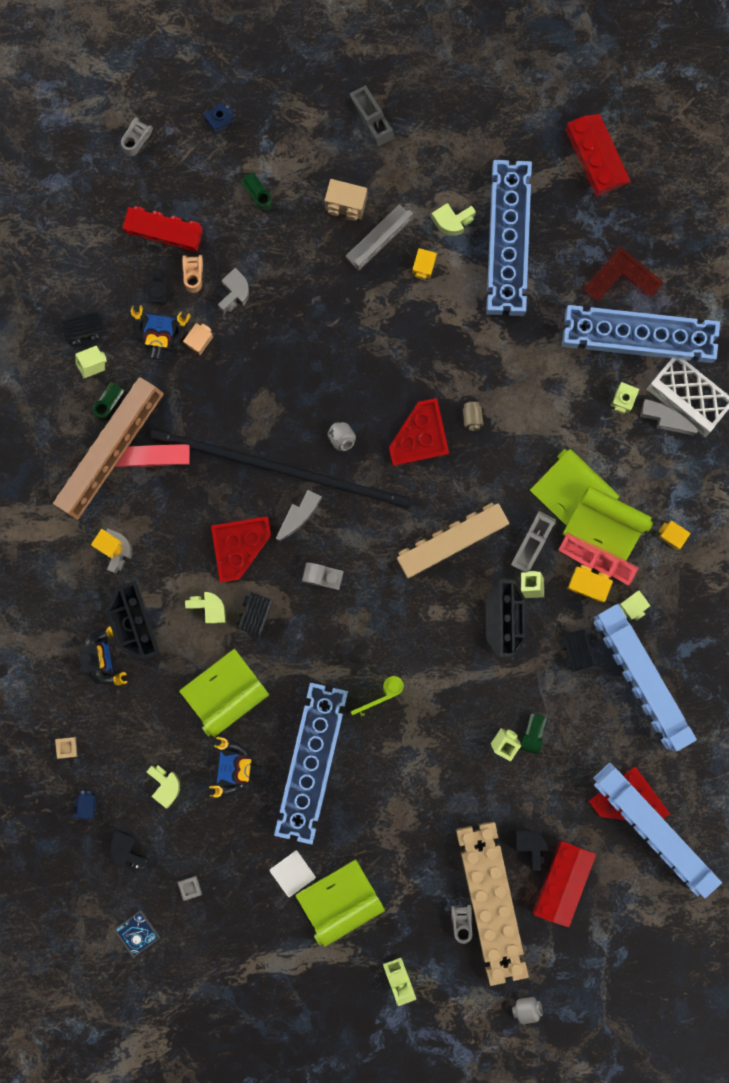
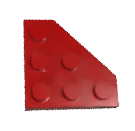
[389,398,449,466]
[211,516,271,583]
[589,766,670,821]

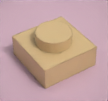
[55,737,78,759]

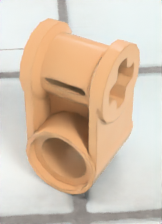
[183,255,203,293]

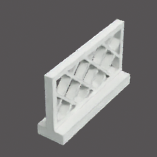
[646,358,729,437]

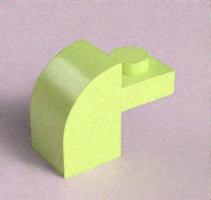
[431,203,476,236]
[185,592,226,624]
[147,765,180,809]
[383,958,416,1006]

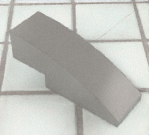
[639,399,698,436]
[276,490,322,541]
[511,511,556,573]

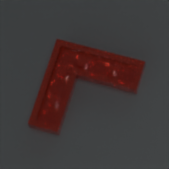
[583,246,664,302]

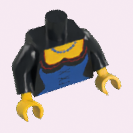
[131,305,190,360]
[79,626,127,686]
[209,737,263,797]

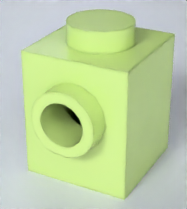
[76,346,107,378]
[611,382,639,414]
[521,571,544,598]
[619,591,650,621]
[491,728,521,761]

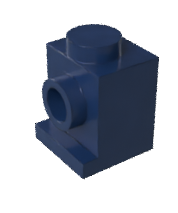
[203,103,234,135]
[73,790,97,819]

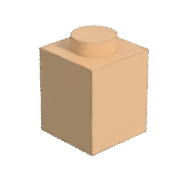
[183,323,213,355]

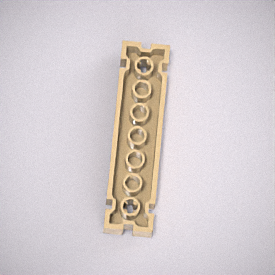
[456,821,529,986]

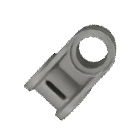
[121,117,153,156]
[451,905,472,944]

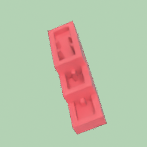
[115,445,190,467]
[559,533,639,586]

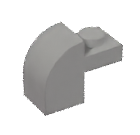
[218,268,249,314]
[106,528,132,574]
[302,563,344,590]

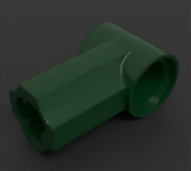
[241,173,273,212]
[93,382,125,420]
[519,714,547,755]

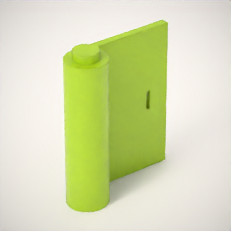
[530,449,620,526]
[562,486,653,560]
[179,648,269,737]
[351,676,404,716]
[295,859,385,947]

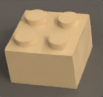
[325,179,367,220]

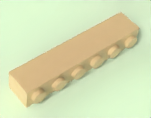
[397,503,509,579]

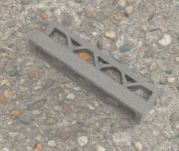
[346,204,413,271]

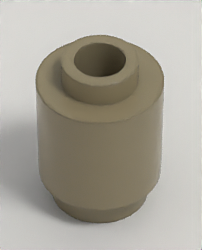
[462,402,484,431]

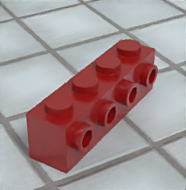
[122,206,203,252]

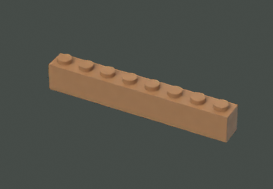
[53,377,164,520]

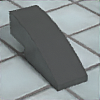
[349,85,394,147]

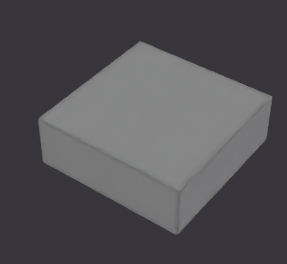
[177,876,202,901]

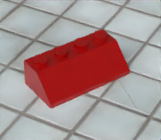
[565,114,631,197]
[533,840,596,927]

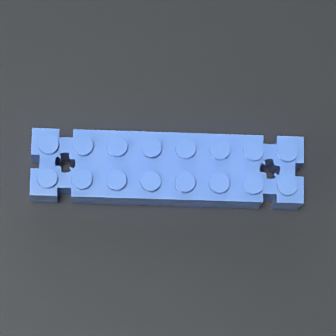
[486,160,532,316]
[562,305,720,363]
[593,604,697,752]
[274,683,348,844]
[593,763,722,898]

